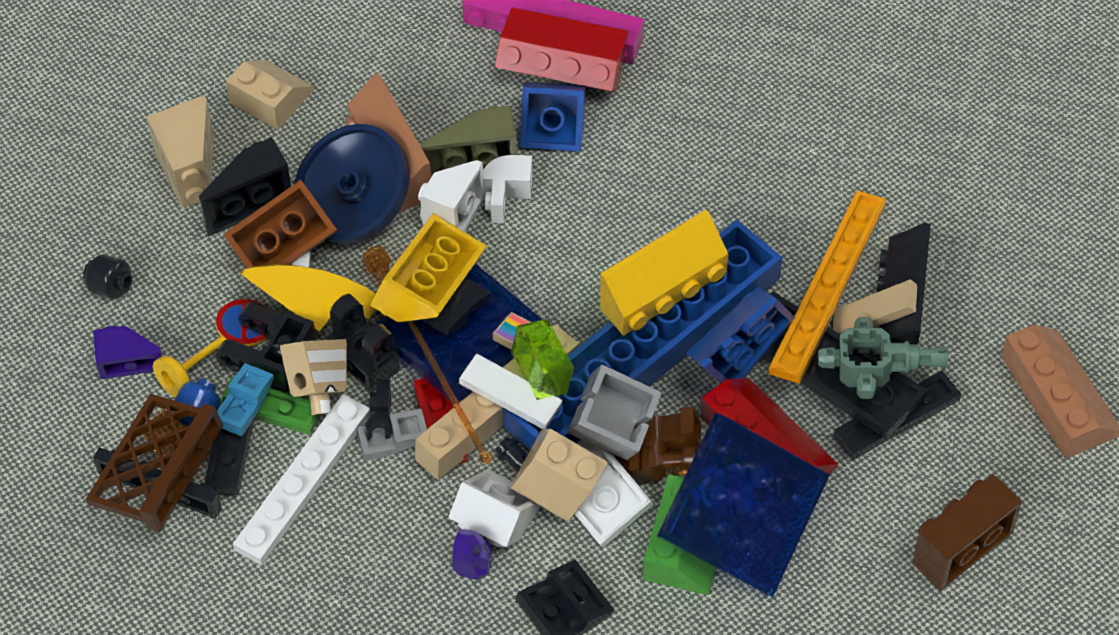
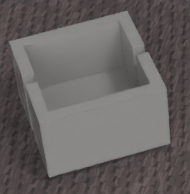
[567,365,662,460]

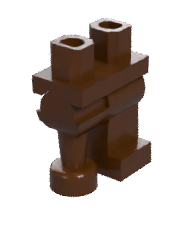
[615,406,701,485]

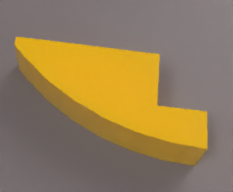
[240,264,376,332]

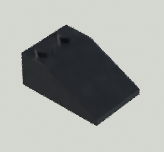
[199,137,291,237]

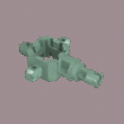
[818,317,948,399]

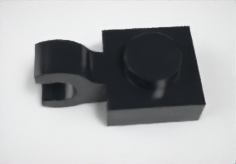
[366,379,392,439]

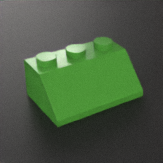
[643,474,730,595]

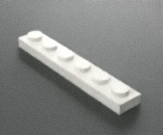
[233,394,371,565]

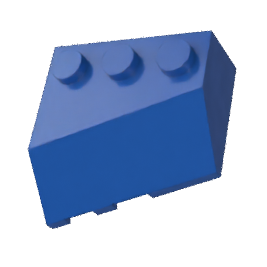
[686,286,795,383]

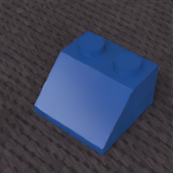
[520,82,586,151]

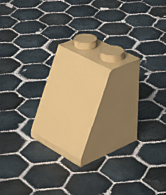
[146,95,214,207]

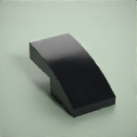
[422,278,491,336]

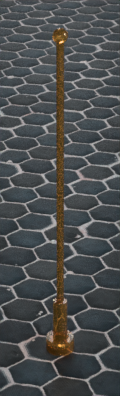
[363,246,492,464]

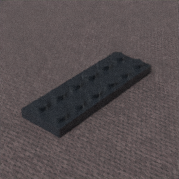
[762,291,927,440]

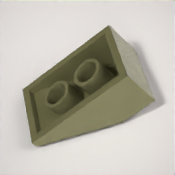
[422,106,517,177]

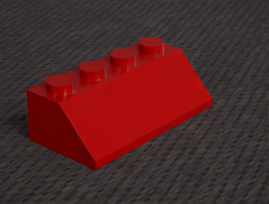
[495,7,629,91]
[700,378,838,505]

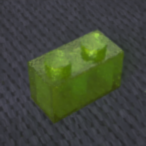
[511,319,574,400]

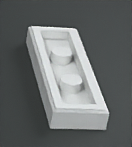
[459,354,563,429]

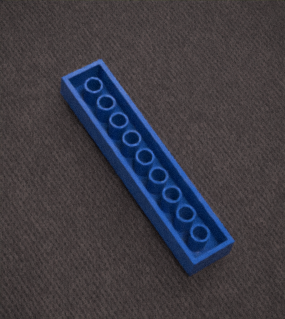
[503,219,783,451]

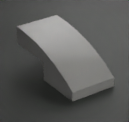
[357,408,427,461]

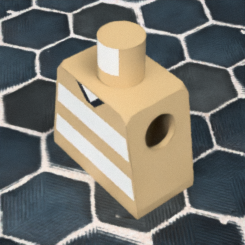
[280,339,347,415]

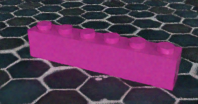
[462,0,644,64]

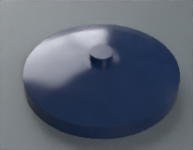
[294,124,410,245]

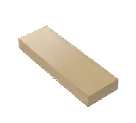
[833,279,917,334]

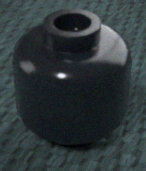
[83,254,133,299]

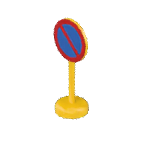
[153,299,267,397]

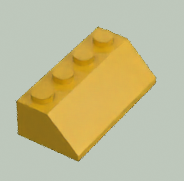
[600,209,728,336]
[370,213,487,322]

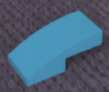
[217,363,274,436]

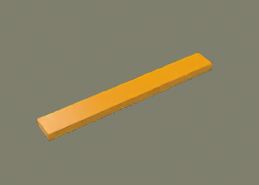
[769,190,886,384]

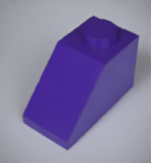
[93,326,162,380]

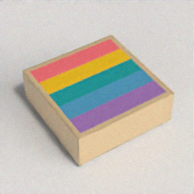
[493,312,538,354]

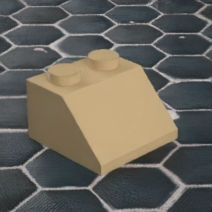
[226,60,314,130]
[510,429,608,521]

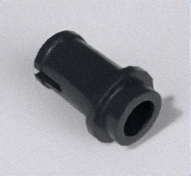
[495,437,528,472]

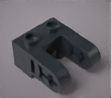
[327,294,400,392]
[215,302,317,392]

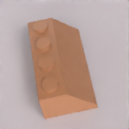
[345,73,431,212]
[1001,325,1119,459]

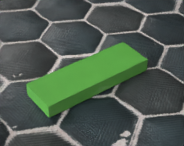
[219,378,320,435]

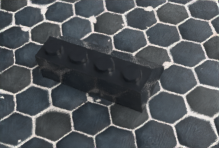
[876,223,931,360]

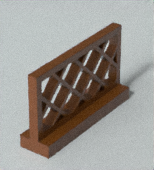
[85,394,224,532]

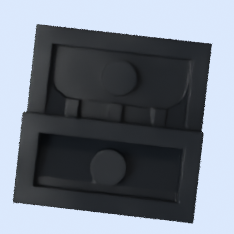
[515,559,614,635]

